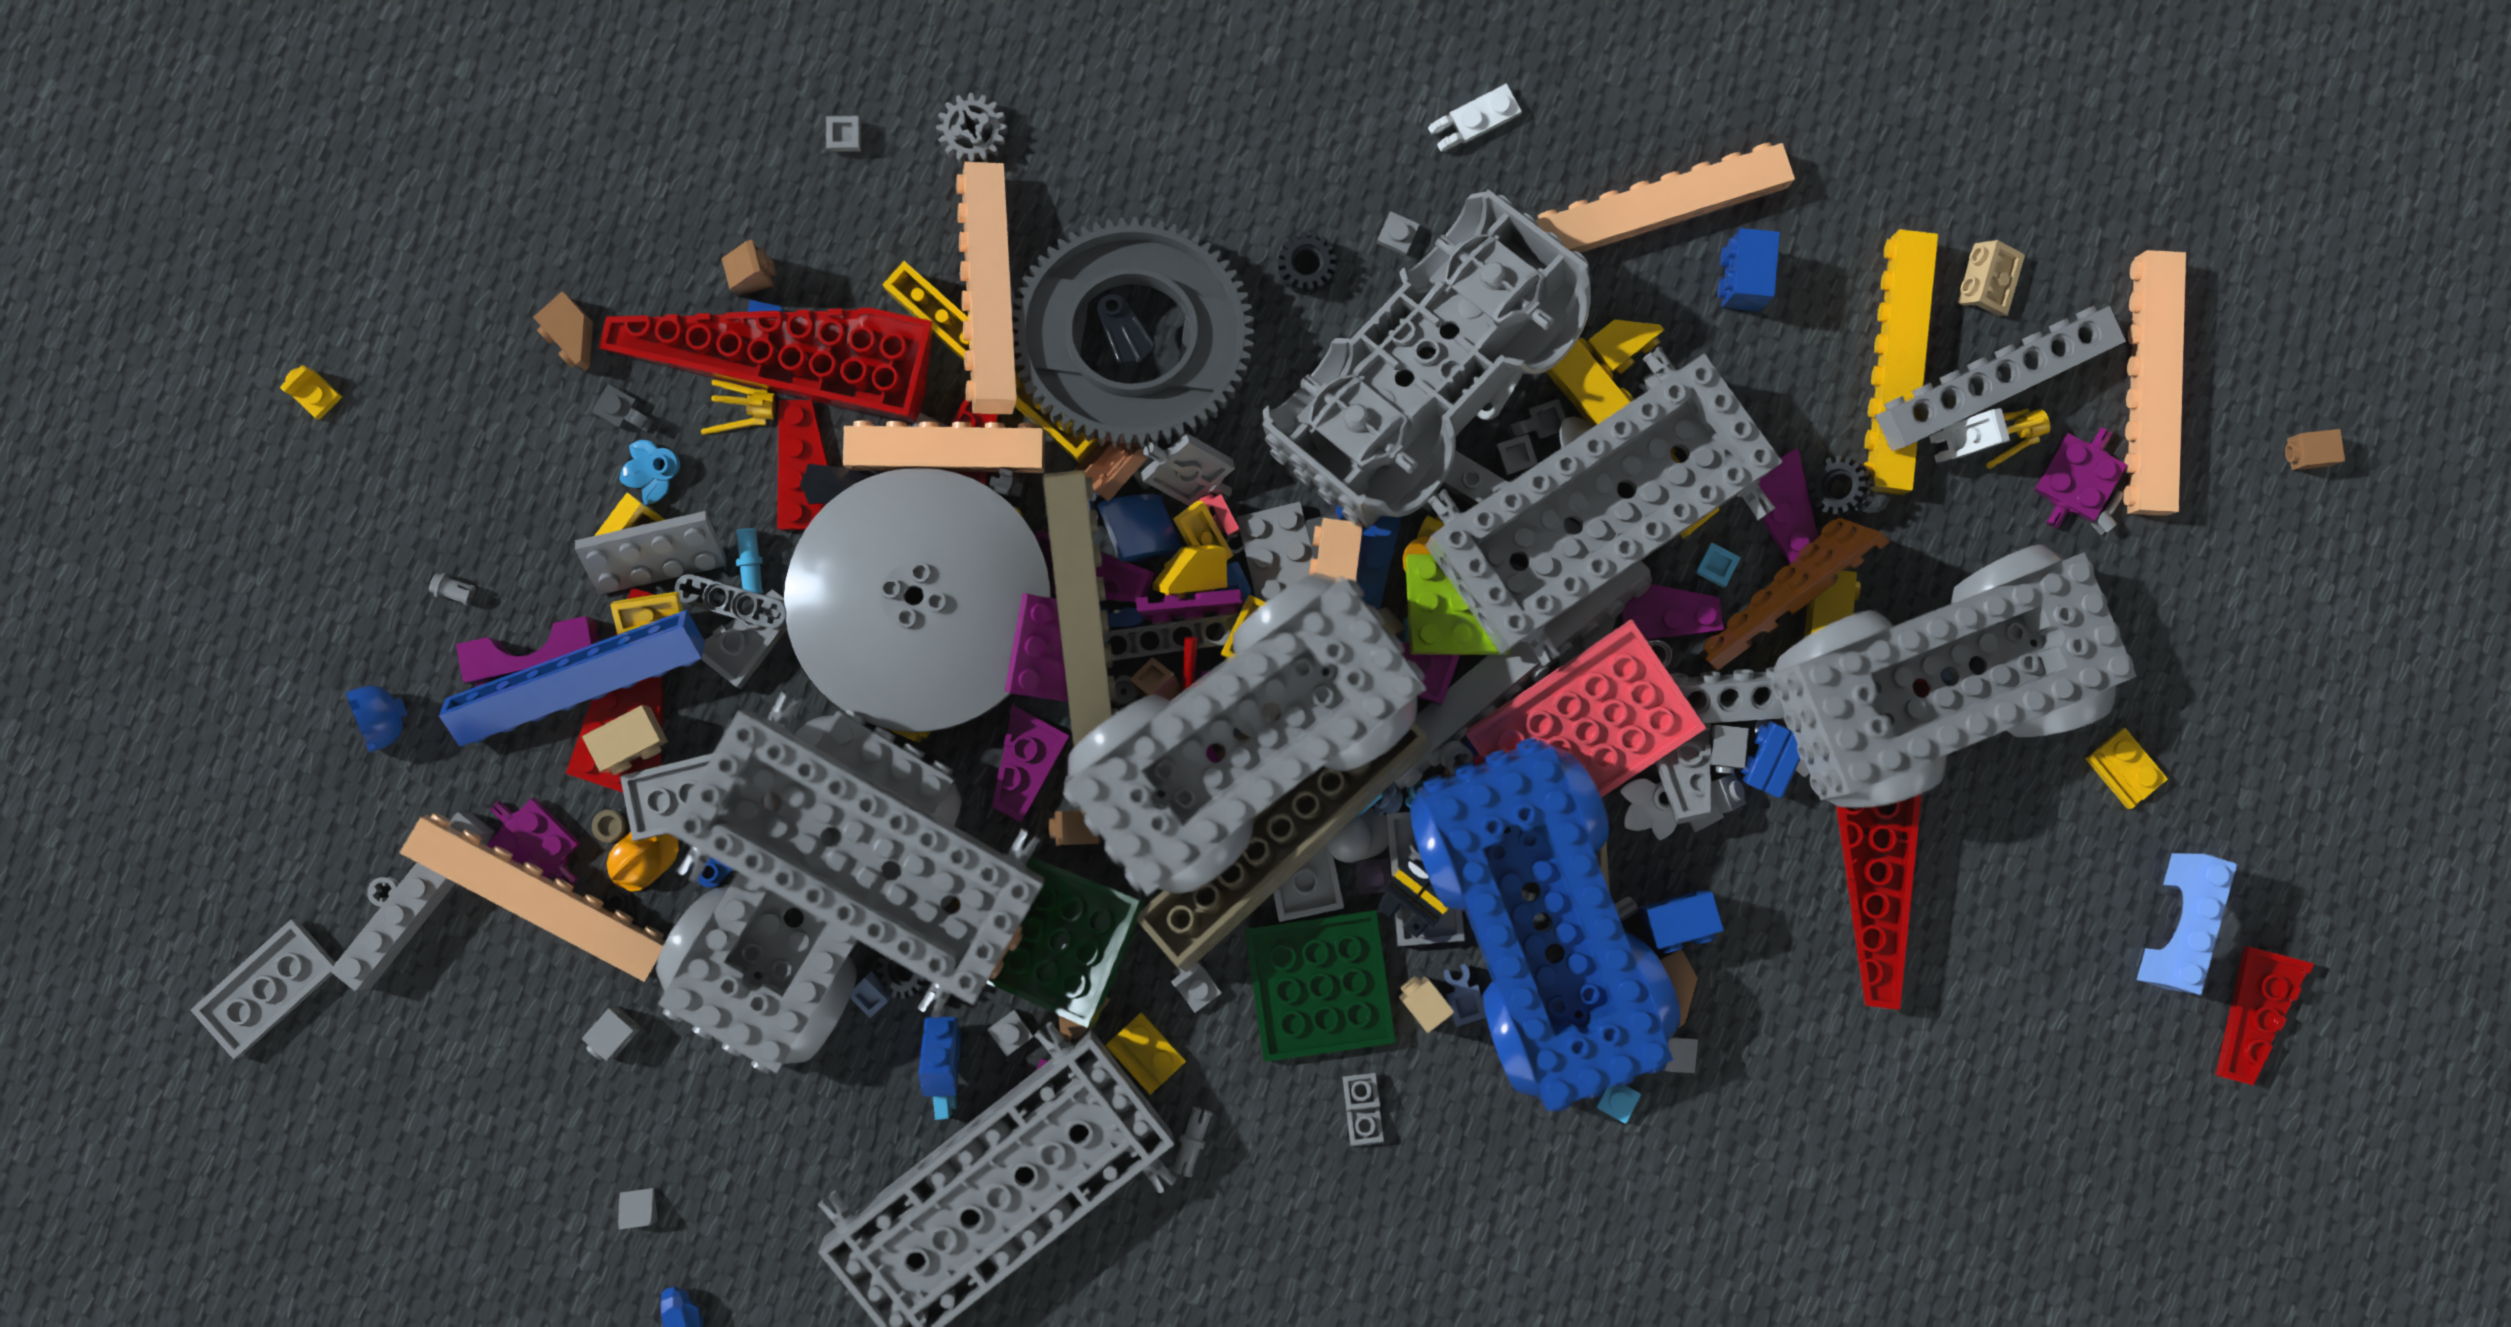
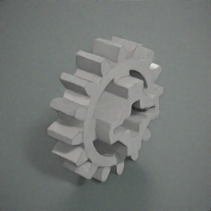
[936,93,1008,164]

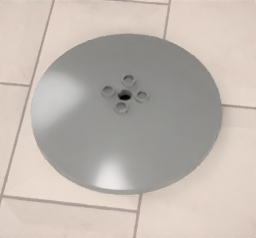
[784,468,1051,732]

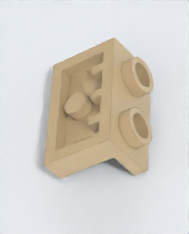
[1957,240,2025,316]

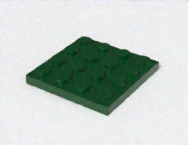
[987,856,1145,1029]
[1245,910,1396,1062]

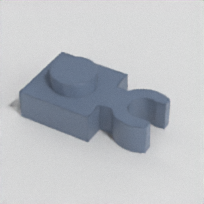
[1443,964,1487,1027]

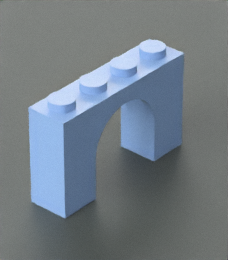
[2137,853,2237,995]

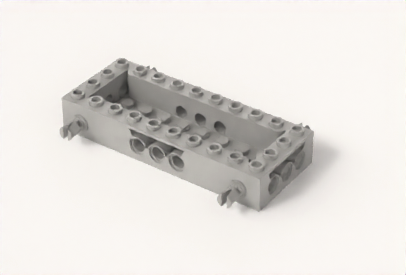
[1425,346,1782,666]
[668,691,1045,1018]
[818,1021,1176,1327]

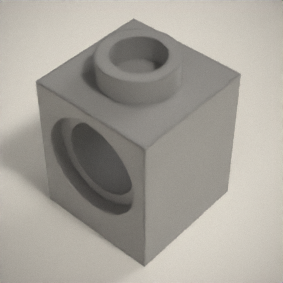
[1710,725,1748,774]
[582,1006,641,1061]

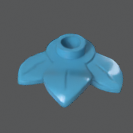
[620,440,680,505]

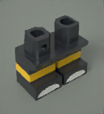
[1378,857,1448,938]

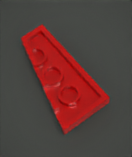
[777,400,829,531]
[2215,946,2314,1085]

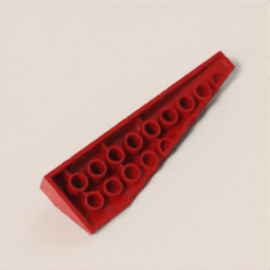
[598,307,933,423]
[1836,679,1929,1010]

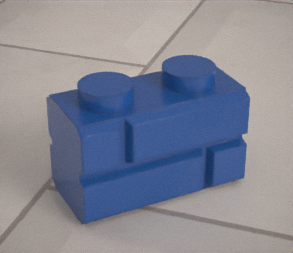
[1740,720,1801,799]
[918,1017,962,1097]

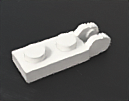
[1428,84,1521,152]
[1929,408,2010,463]

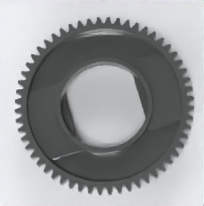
[1012,217,1254,449]

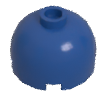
[345,686,408,753]

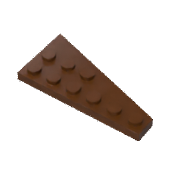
[1698,518,1890,670]

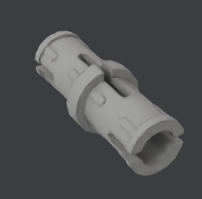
[1172,1106,1213,1177]

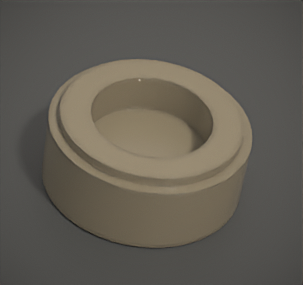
[592,810,627,843]

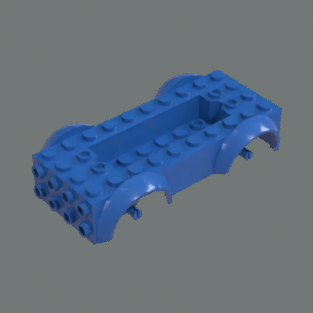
[1410,737,1681,1112]

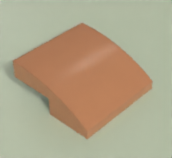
[1073,441,1148,502]

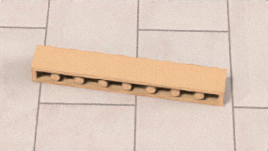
[1535,142,1795,253]
[956,162,1016,414]
[2123,250,2186,516]
[400,813,666,982]

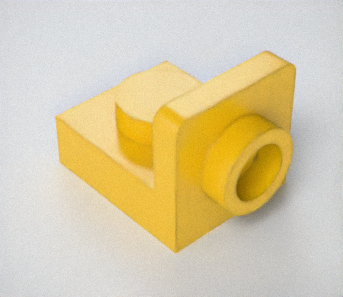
[280,365,342,420]

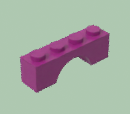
[456,616,599,687]

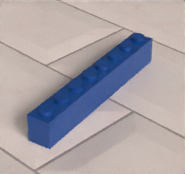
[439,610,705,747]

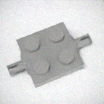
[1141,433,1235,506]

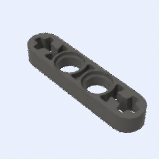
[675,574,787,630]

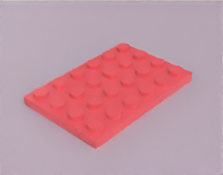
[1465,619,1706,797]

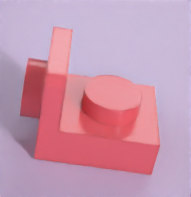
[1199,494,1240,537]

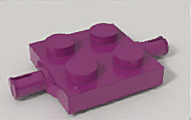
[2033,428,2127,529]
[486,798,581,886]

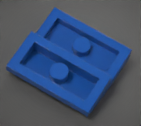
[1097,494,1182,563]

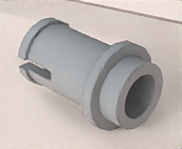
[429,573,476,606]

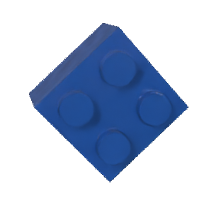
[1717,228,1780,312]
[1637,890,1723,953]

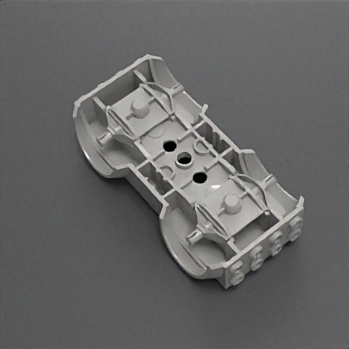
[1262,189,1591,530]
[1770,544,2137,807]
[1063,573,1426,895]
[656,709,961,1074]

